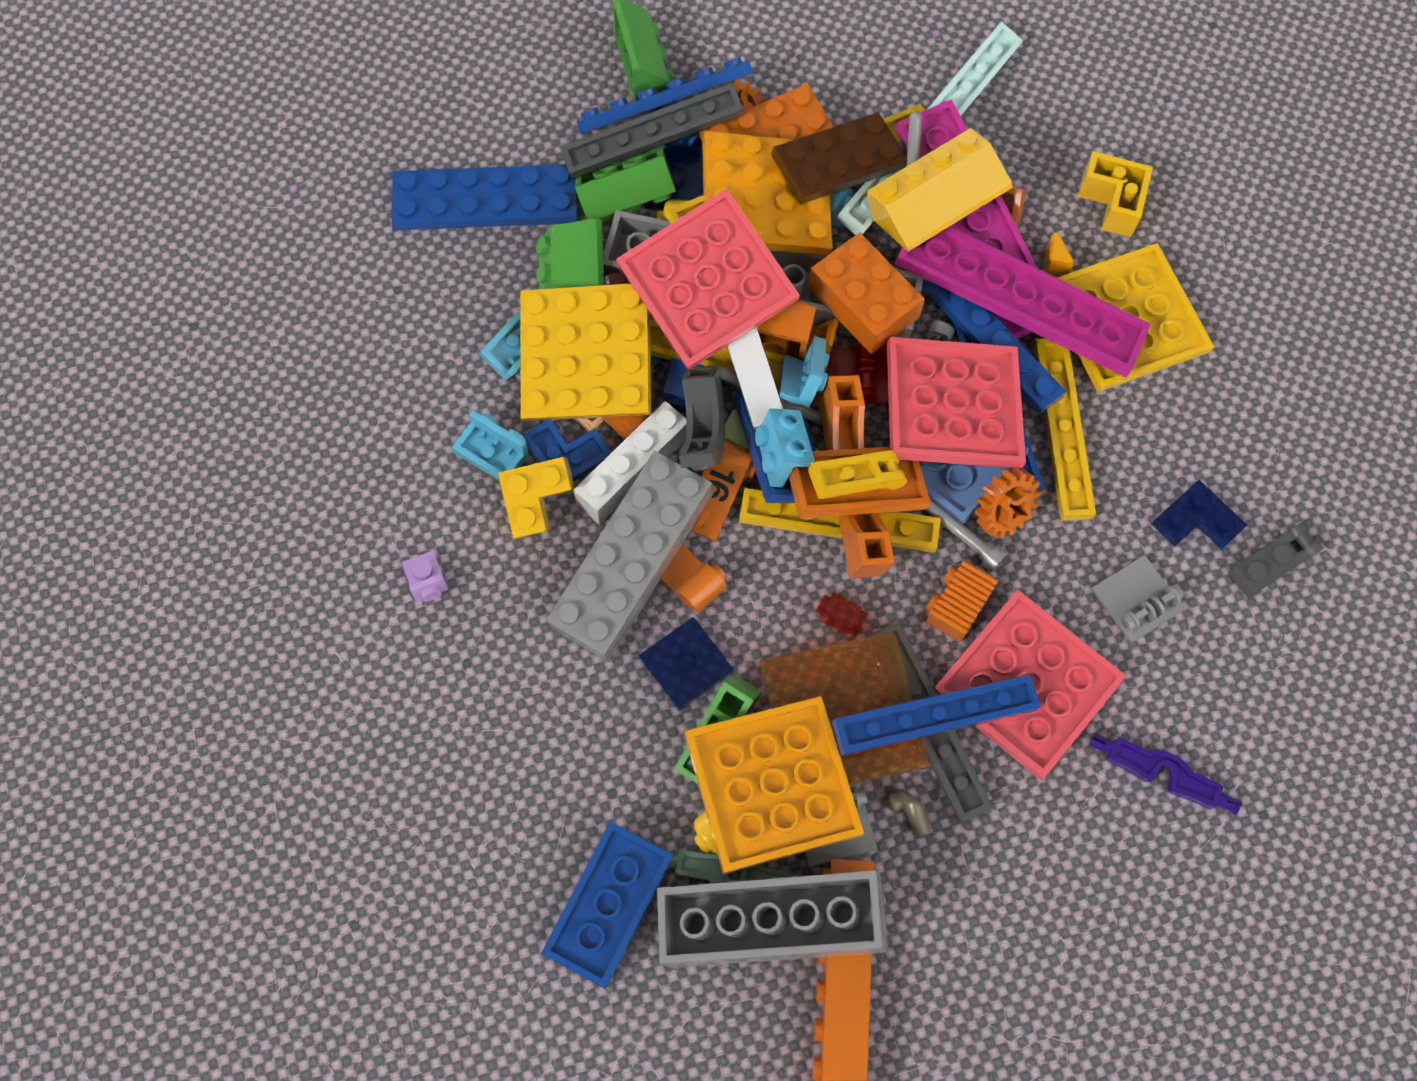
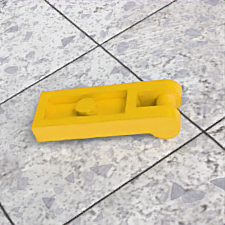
[808,450,907,499]

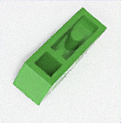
[674,674,763,784]

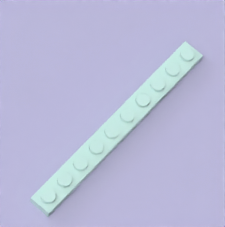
[836,22,1023,235]

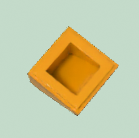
[1044,233,1074,277]
[808,318,839,354]

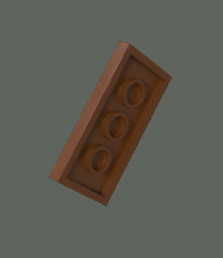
[771,112,907,205]

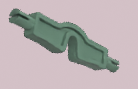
[668,849,793,884]

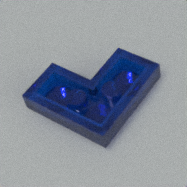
[1151,480,1248,550]

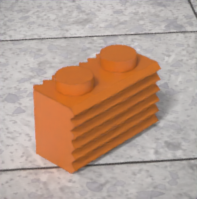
[925,560,999,642]

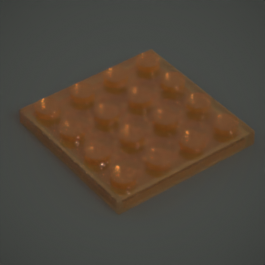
[760,631,930,786]

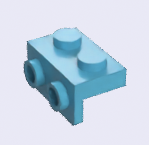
[478,310,521,380]
[778,336,830,408]
[755,408,815,487]
[452,410,529,480]

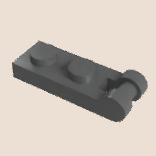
[1228,522,1324,599]

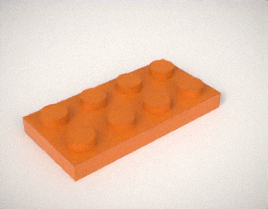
[699,83,833,140]
[789,447,931,519]

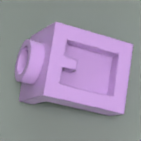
[402,551,448,602]

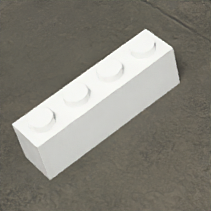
[574,401,687,525]

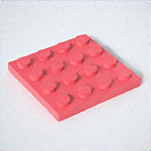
[616,188,800,370]
[887,337,1026,469]
[934,590,1126,781]

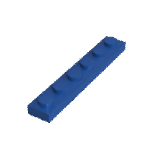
[577,57,753,134]
[922,279,1066,415]
[832,675,1041,756]

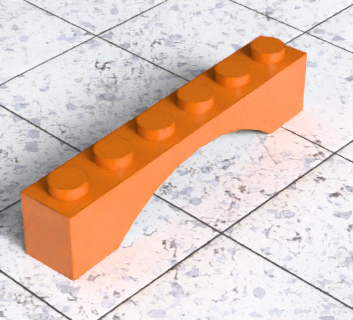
[816,375,895,578]

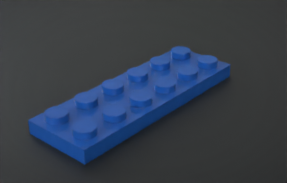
[392,164,578,231]

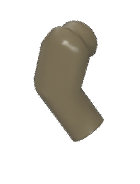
[886,789,931,836]

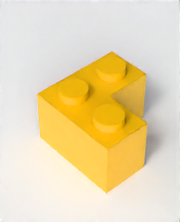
[1077,151,1153,238]
[498,457,575,539]

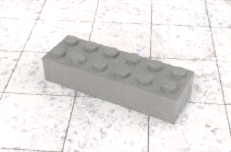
[546,450,713,662]
[657,870,888,968]

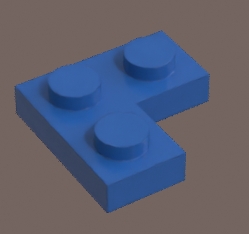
[522,419,611,482]

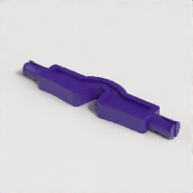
[1088,732,1242,815]

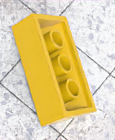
[867,128,1013,252]

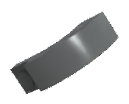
[679,365,725,470]

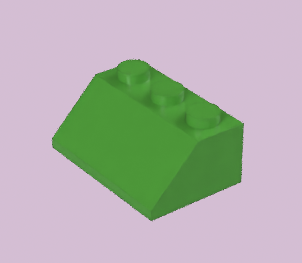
[612,0,673,100]
[575,145,676,223]
[536,218,604,289]

